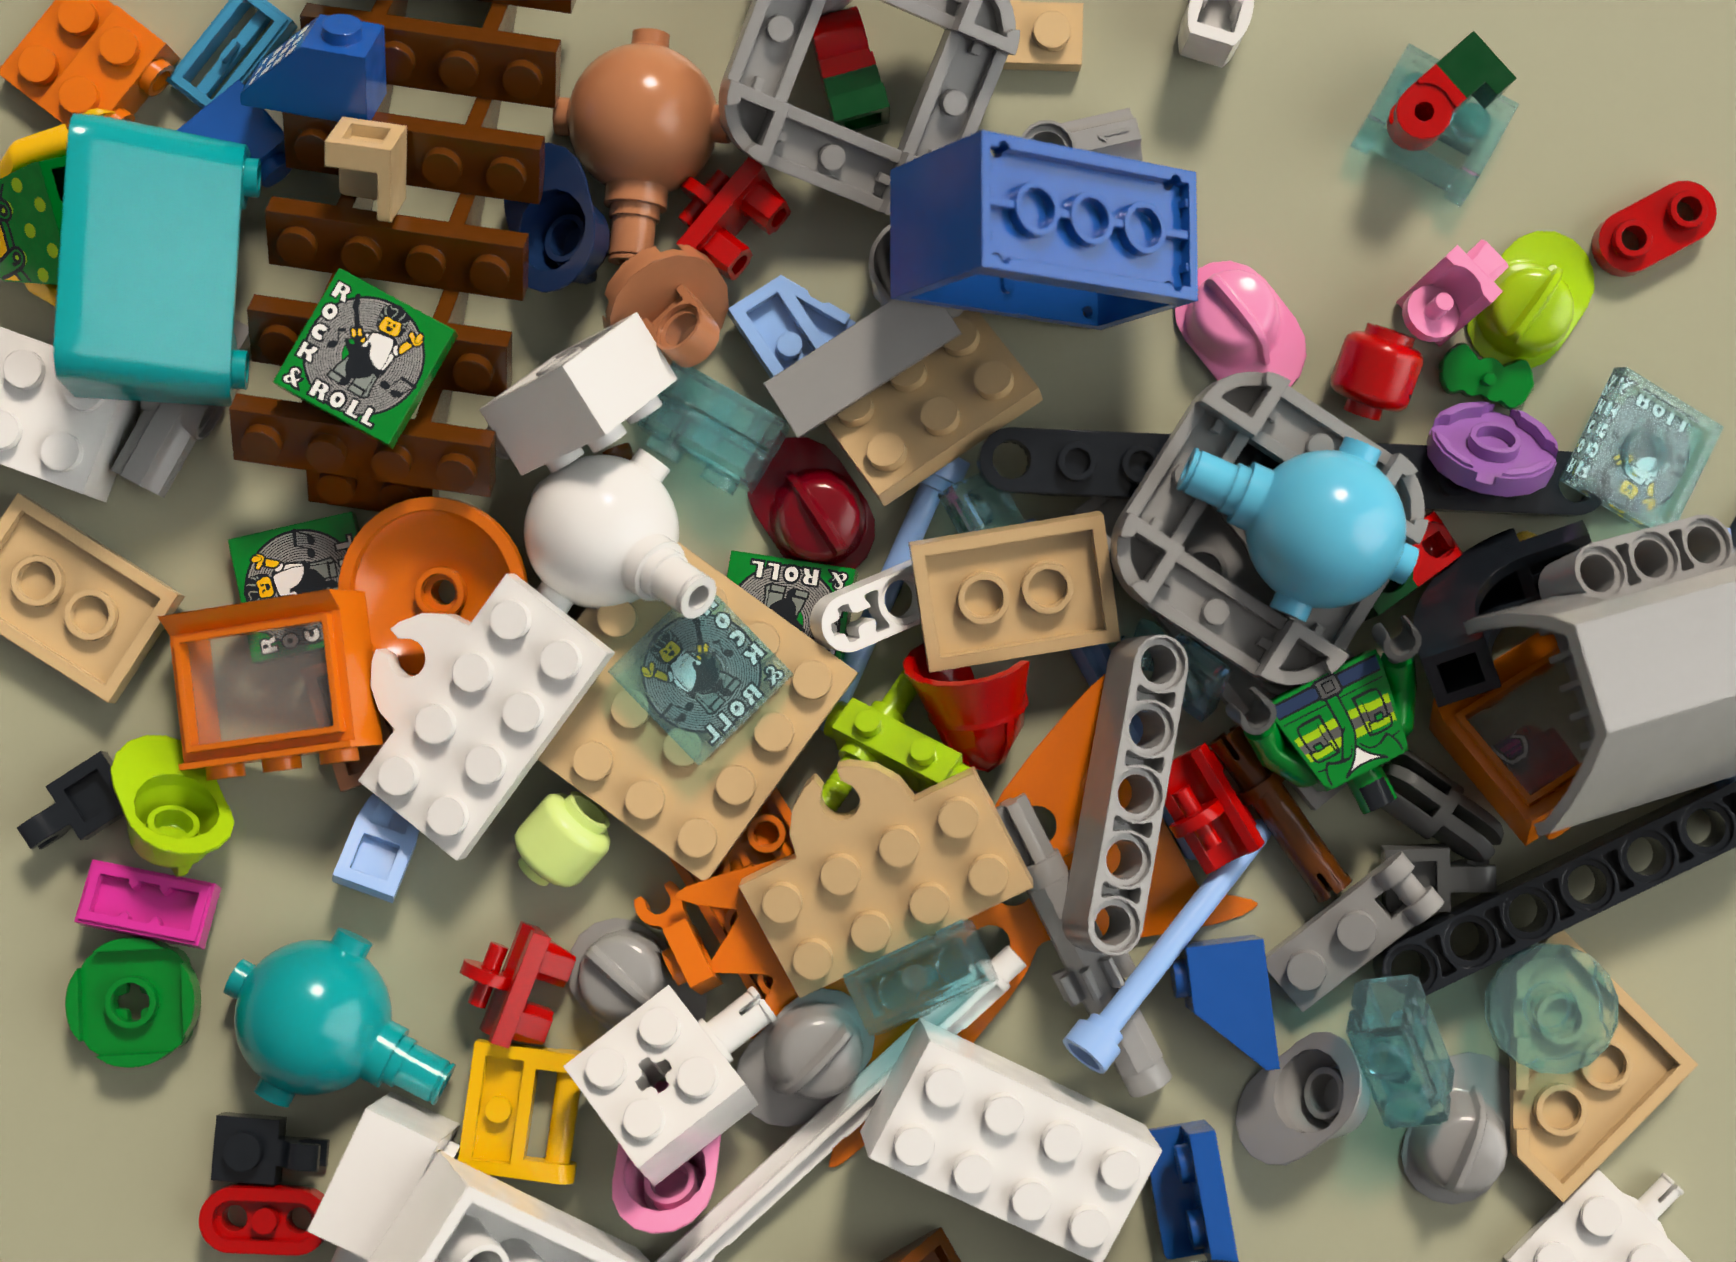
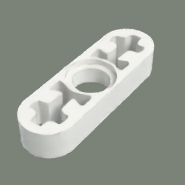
[810,559,920,652]

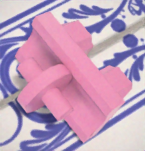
[1396,239,1508,347]

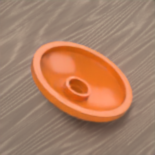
[338,497,528,676]

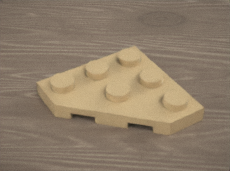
[1508,930,1698,1203]

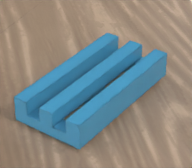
[166,0,298,109]

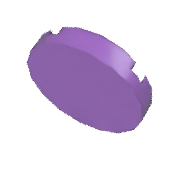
[1426,401,1558,497]

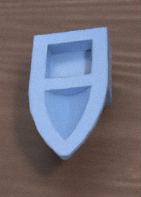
[332,793,419,903]

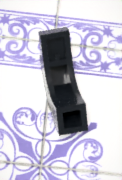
[1413,520,1592,708]

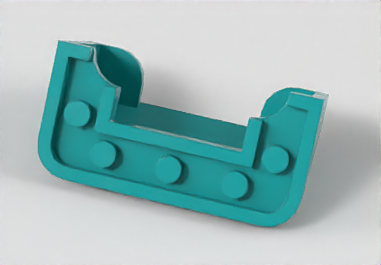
[53,113,261,407]

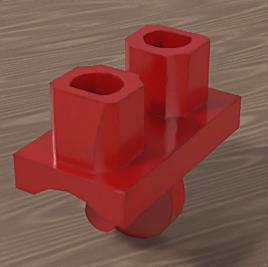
[676,157,791,281]
[1165,743,1265,875]
[459,921,576,1049]

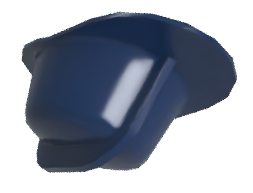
[504,142,610,293]

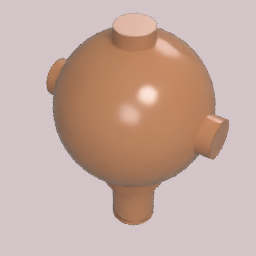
[552,28,731,266]

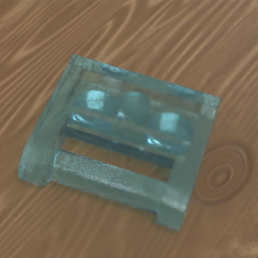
[1350,43,1519,207]

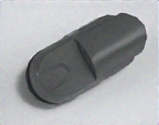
[1381,749,1504,862]

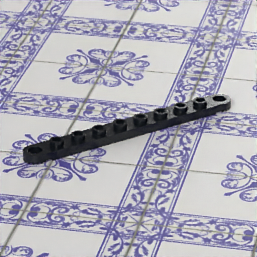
[976,427,1608,517]

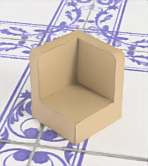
[325,117,407,222]

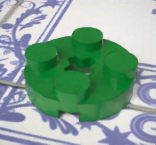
[65,936,201,1068]

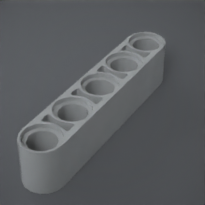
[1062,635,1188,956]

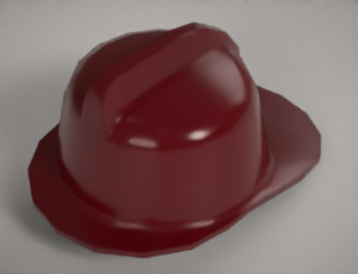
[747,437,875,569]

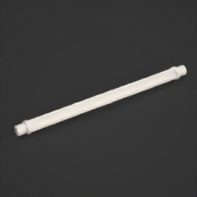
[655,945,1027,1262]

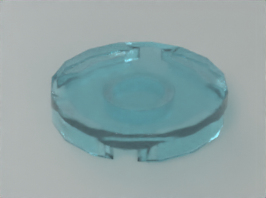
[1485,943,1619,1074]

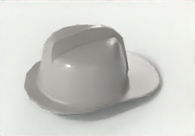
[568,918,707,1031]
[736,988,875,1127]
[1236,1032,1376,1165]
[1401,1052,1510,1204]

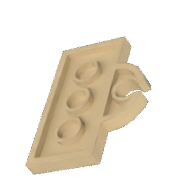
[739,759,1033,998]

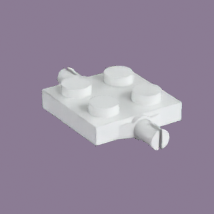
[1503,1168,1691,1262]

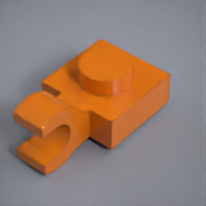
[634,880,724,995]

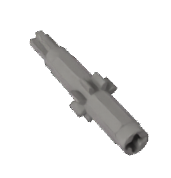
[996,793,1172,1097]

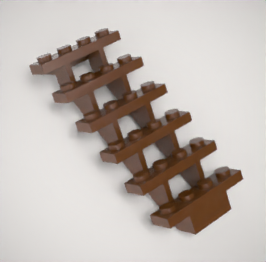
[229,0,576,512]

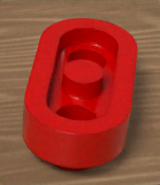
[1591,181,1717,277]
[199,1183,325,1256]

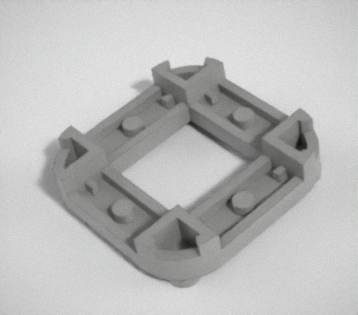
[719,0,1020,215]
[1109,371,1429,685]

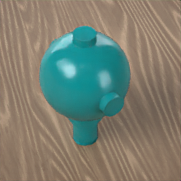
[224,927,456,1108]

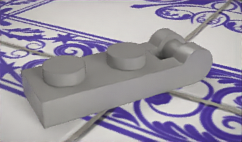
[1266,851,1445,1012]

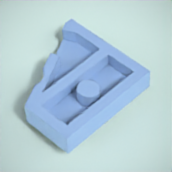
[728,275,856,378]

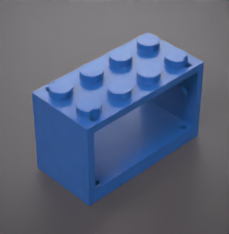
[890,130,1198,330]

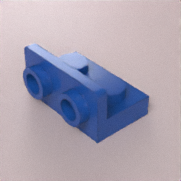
[1148,1119,1239,1262]

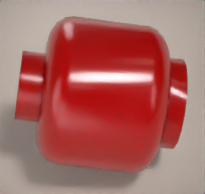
[1330,323,1424,421]

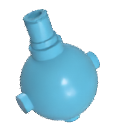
[1176,436,1419,622]

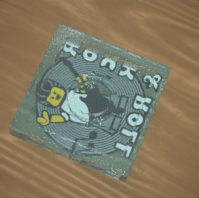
[1560,367,1724,529]
[608,594,794,766]

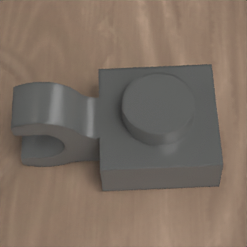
[1381,843,1497,913]

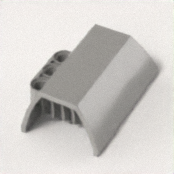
[1464,515,1736,837]

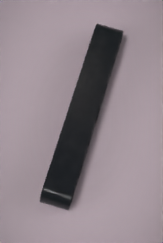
[1372,776,1736,999]

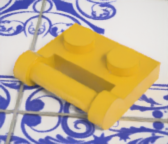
[458,1039,582,1185]

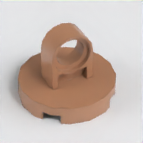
[602,244,729,368]

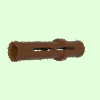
[1208,724,1352,903]

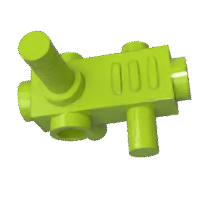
[822,669,971,812]

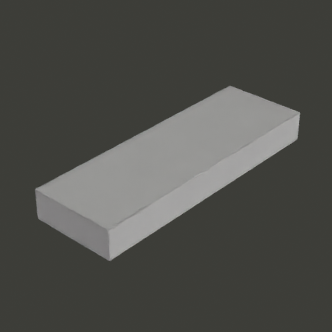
[763,300,962,438]

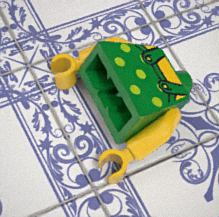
[0,108,116,307]

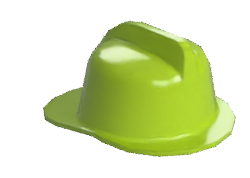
[1467,231,1594,368]
[110,735,234,877]

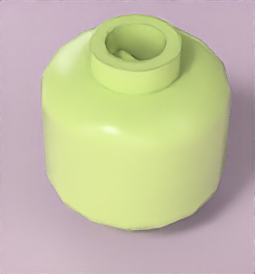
[514,791,611,888]

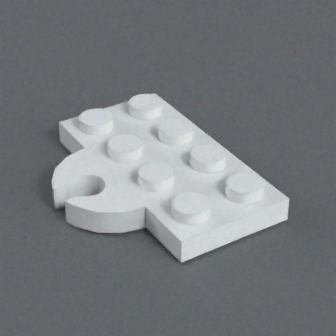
[358,573,615,861]

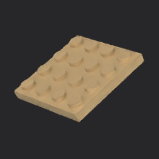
[537,542,859,881]

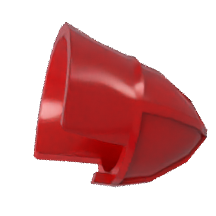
[903,643,1030,772]

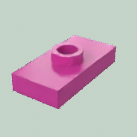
[74,859,221,950]

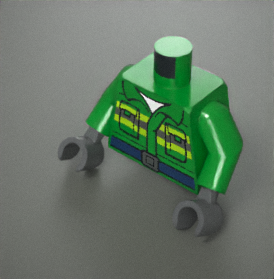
[1225,615,1422,814]

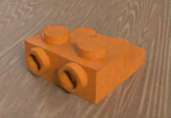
[0,0,180,129]

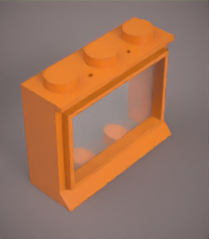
[157,589,383,781]
[1429,632,1591,846]

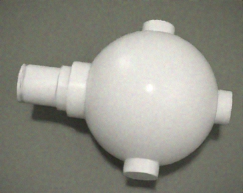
[524,448,716,619]

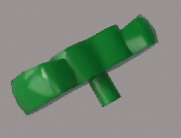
[1438,342,1534,411]

